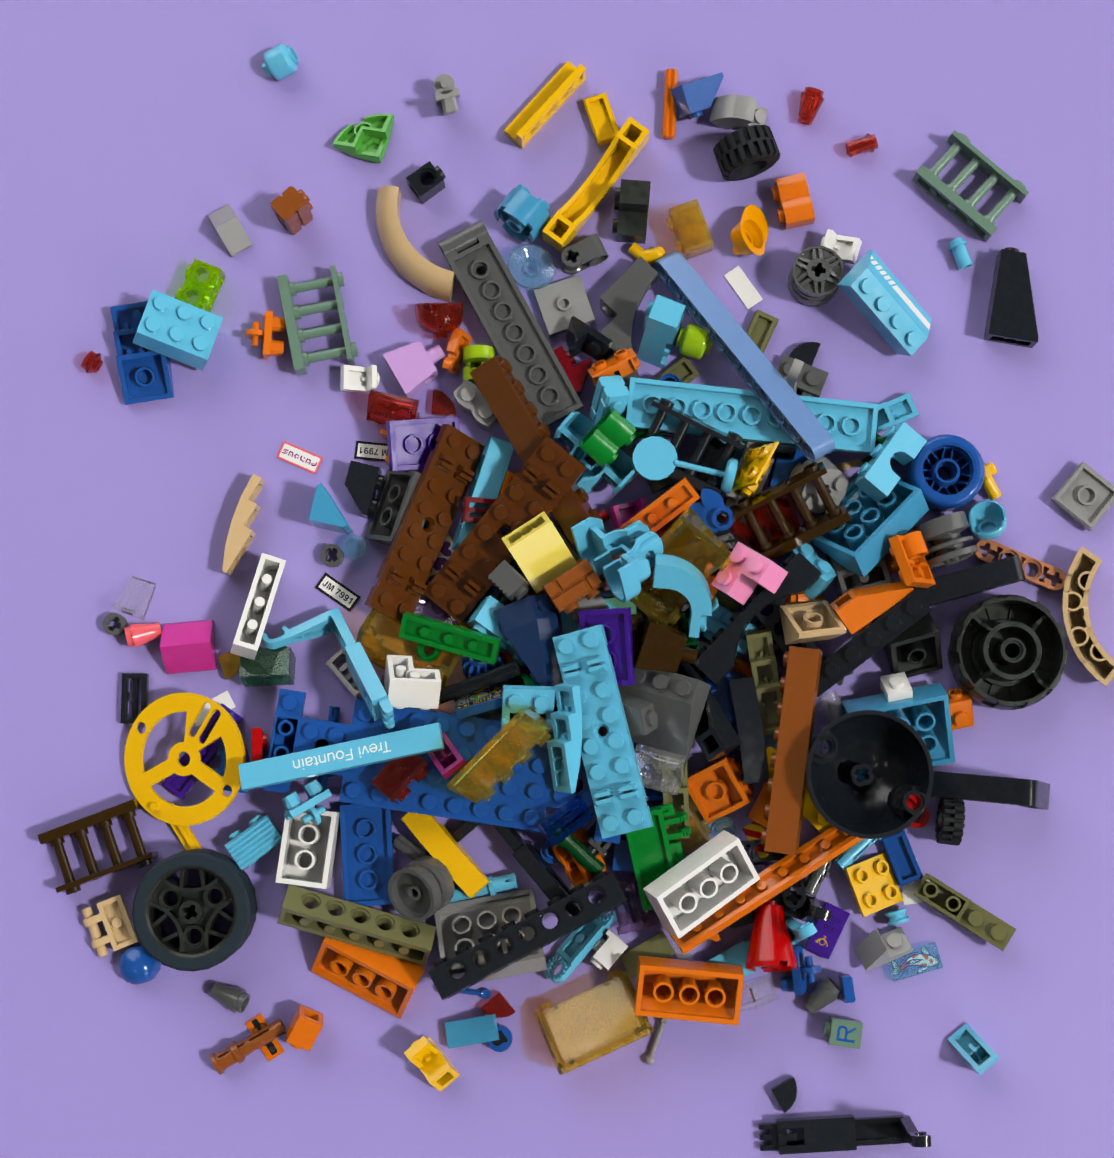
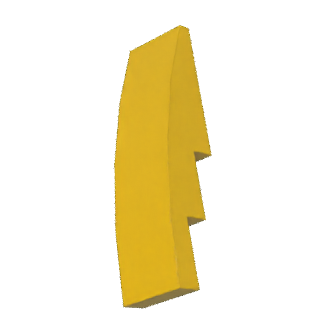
[401,812,490,898]

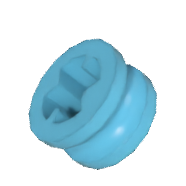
[884,907,910,926]

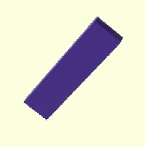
[162,703,243,800]

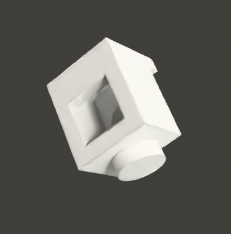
[590,929,628,970]

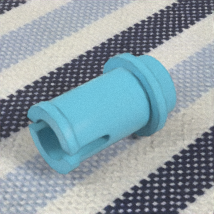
[948,237,973,270]

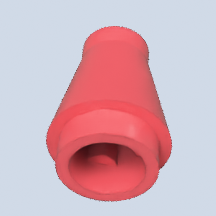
[124,622,162,648]

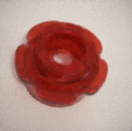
[81,351,103,374]

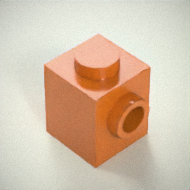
[286,1004,323,1051]

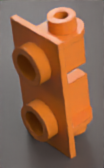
[587,348,641,386]

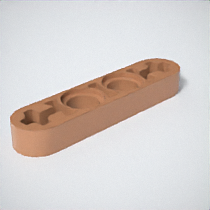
[973,539,1066,592]

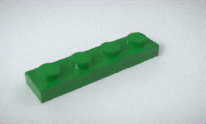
[398,611,502,665]

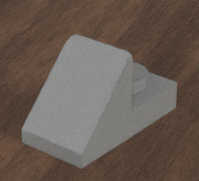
[855,927,913,972]

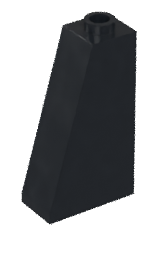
[984,247,1038,348]

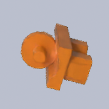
[245,311,285,360]

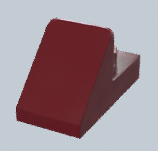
[553,346,591,396]

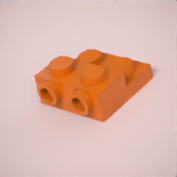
[688,754,754,825]

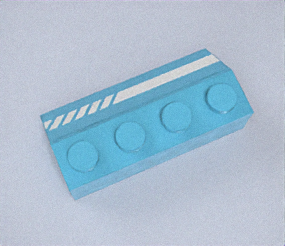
[837,249,932,356]

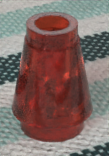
[798,87,824,125]

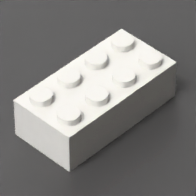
[643,830,760,939]

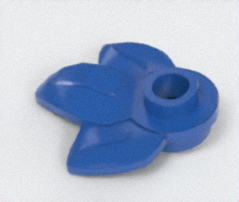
[684,488,734,539]

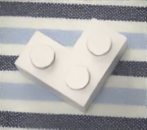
[384,655,441,710]

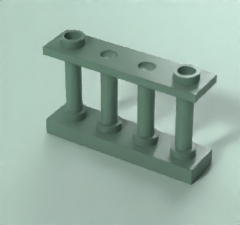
[912,130,1029,242]
[277,265,358,376]

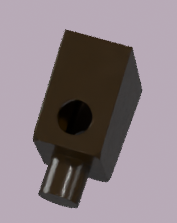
[634,616,698,673]

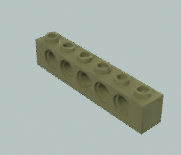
[277,884,436,966]

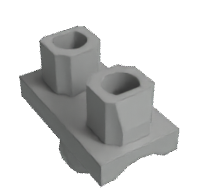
[434,74,460,115]

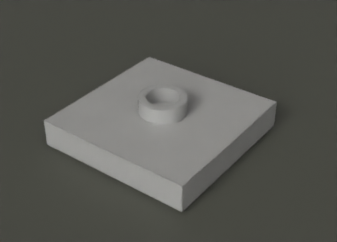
[533,275,595,337]
[1050,461,1114,531]

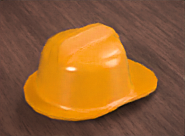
[730,205,768,256]

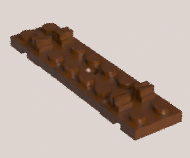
[364,424,485,624]
[423,436,587,624]

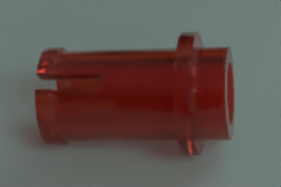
[845,133,878,157]

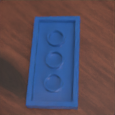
[340,804,395,906]

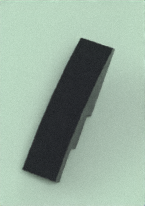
[728,676,769,784]

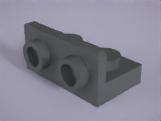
[777,354,829,397]

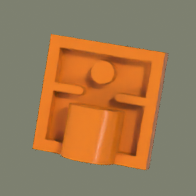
[888,531,936,588]

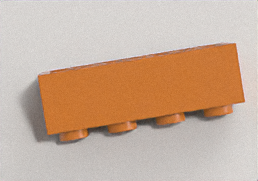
[311,937,426,1019]
[634,955,744,1025]

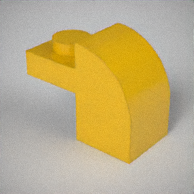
[404,1036,460,1092]

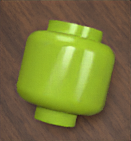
[675,324,713,360]

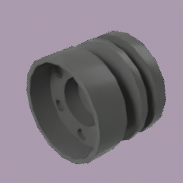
[788,246,844,307]
[914,511,978,568]

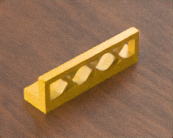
[504,61,586,149]

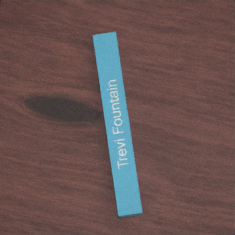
[238,722,445,791]

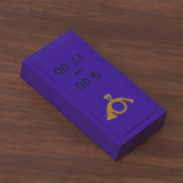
[804,902,850,960]

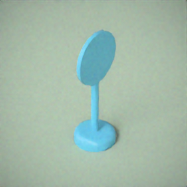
[632,436,738,494]

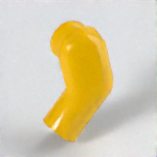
[628,242,666,265]
[982,462,1002,500]

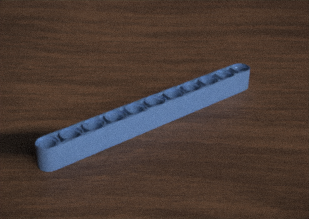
[654,250,835,462]

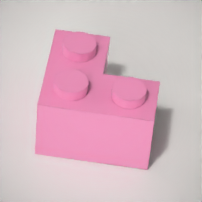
[711,541,788,605]

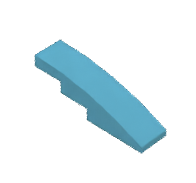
[827,393,919,454]
[547,683,582,794]

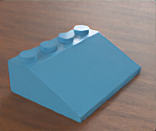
[810,475,929,577]
[842,682,955,780]

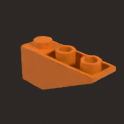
[830,581,915,634]

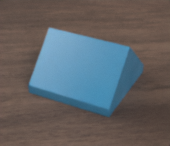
[309,483,353,535]

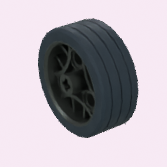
[132,849,257,972]

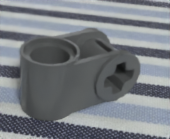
[561,234,609,275]

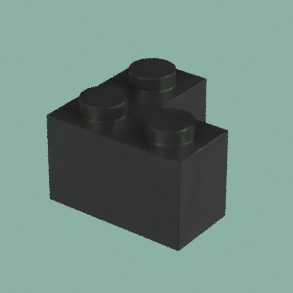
[612,179,651,244]

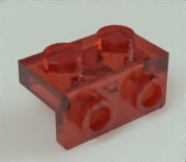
[366,390,420,424]
[371,755,430,803]

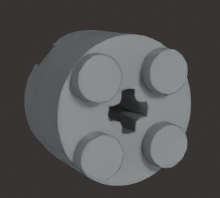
[789,456,849,513]

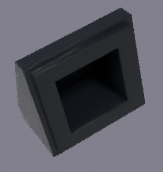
[771,442,796,461]

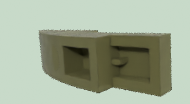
[913,873,1016,951]

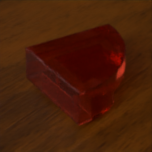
[431,389,456,417]
[480,991,516,1018]

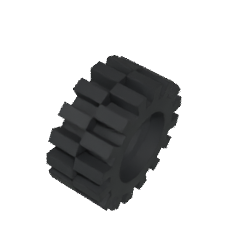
[935,797,965,846]

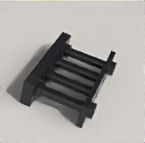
[627,397,746,494]

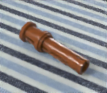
[210,1018,287,1075]

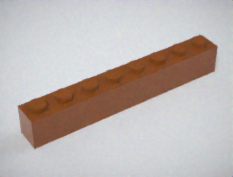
[761,646,823,855]

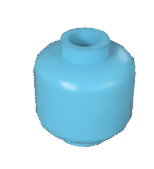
[262,43,300,80]

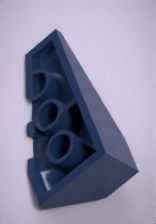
[493,594,563,700]

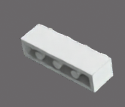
[230,553,286,660]

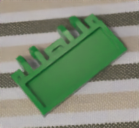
[626,803,692,911]

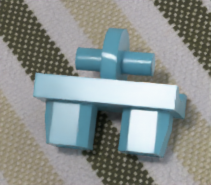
[282,779,332,826]

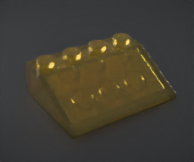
[446,706,553,804]

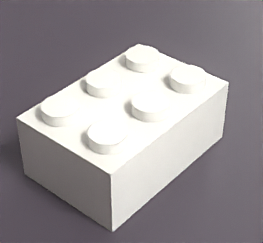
[275,810,340,889]

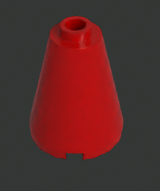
[745,900,797,972]

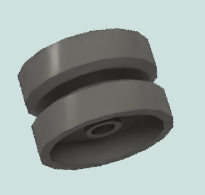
[388,856,454,922]

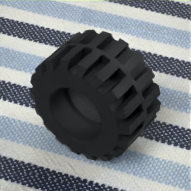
[713,125,781,181]

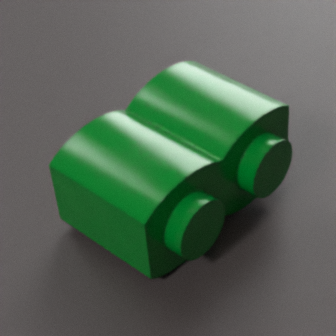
[579,407,636,467]

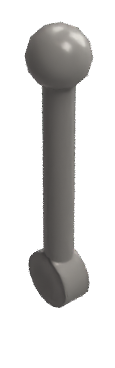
[644,1018,667,1065]

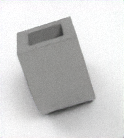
[709,94,767,130]

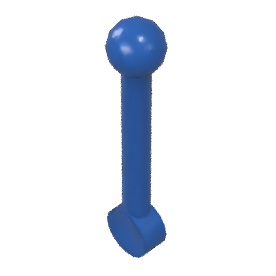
[460,989,491,999]

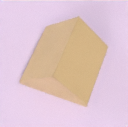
[779,600,847,645]

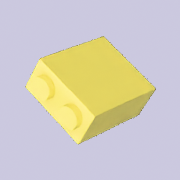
[501,511,577,594]

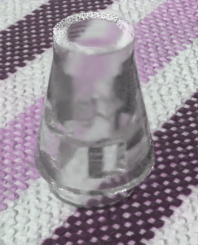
[817,690,843,724]

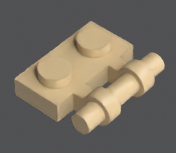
[81,894,139,958]

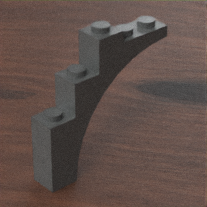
[595,257,658,391]

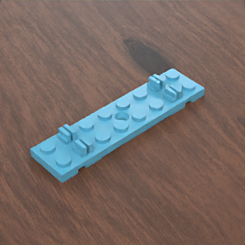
[552,624,654,839]

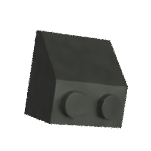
[884,613,943,678]

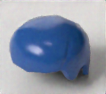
[119,945,161,985]

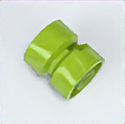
[463,345,495,386]

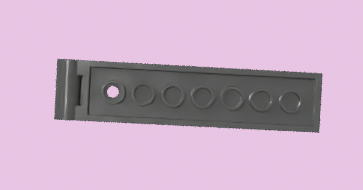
[437,220,584,427]

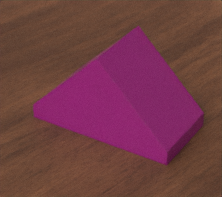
[427,732,467,779]

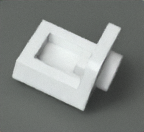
[820,229,862,264]
[340,365,380,394]
[880,672,913,702]

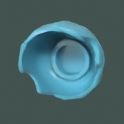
[968,500,1007,540]

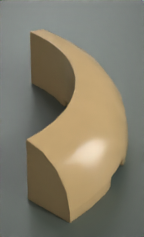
[375,186,456,303]
[1062,547,1114,687]

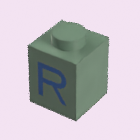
[823,1016,863,1049]

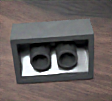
[365,469,426,546]

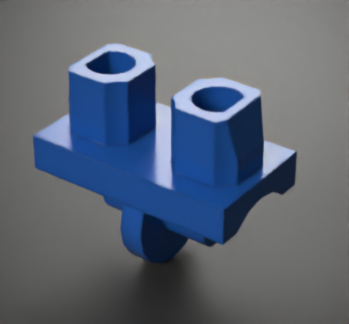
[781,945,821,995]

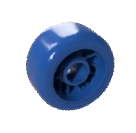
[906,434,985,512]

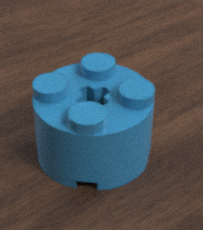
[494,184,551,243]

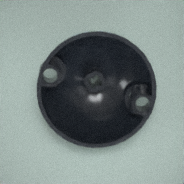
[806,710,934,839]

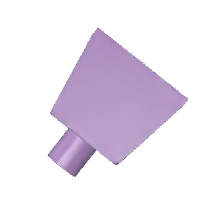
[383,341,446,399]

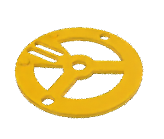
[124,692,246,826]

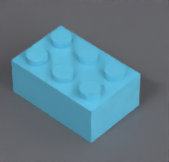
[132,290,223,370]

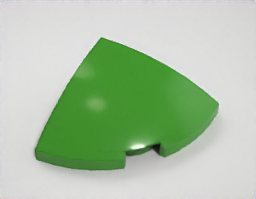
[333,114,394,163]

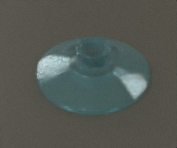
[507,244,556,290]

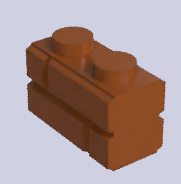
[271,186,313,235]
[543,559,603,614]

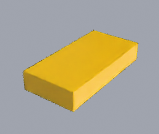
[583,92,619,146]

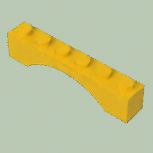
[542,117,649,253]

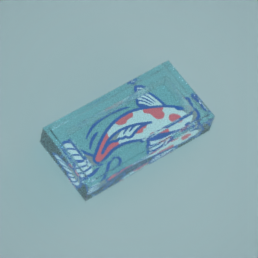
[888,942,943,982]

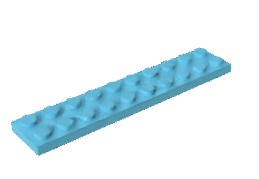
[626,377,879,454]

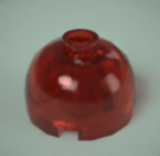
[415,302,464,338]

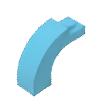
[653,554,712,638]

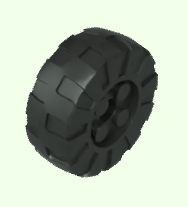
[948,594,1068,710]

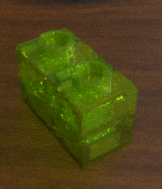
[175,259,226,312]

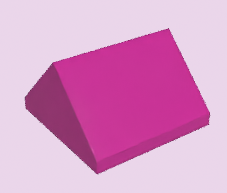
[160,620,217,674]

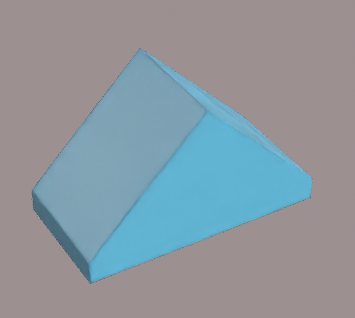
[948,1023,1000,1075]

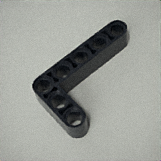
[930,771,1050,810]

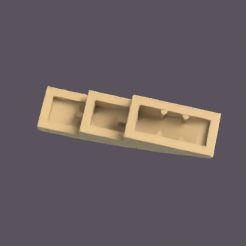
[222,473,266,576]

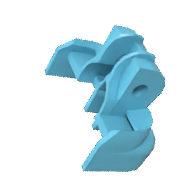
[554,411,638,495]
[571,517,663,603]

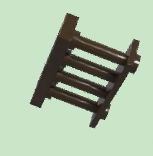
[732,462,852,560]
[38,799,158,895]

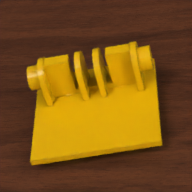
[731,442,779,498]
[844,852,903,917]

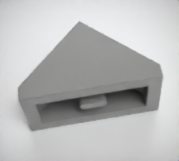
[208,204,253,257]

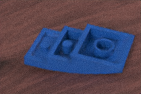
[110,301,174,405]

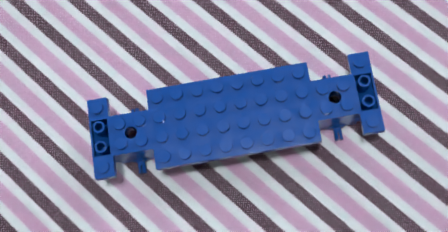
[263,688,634,844]

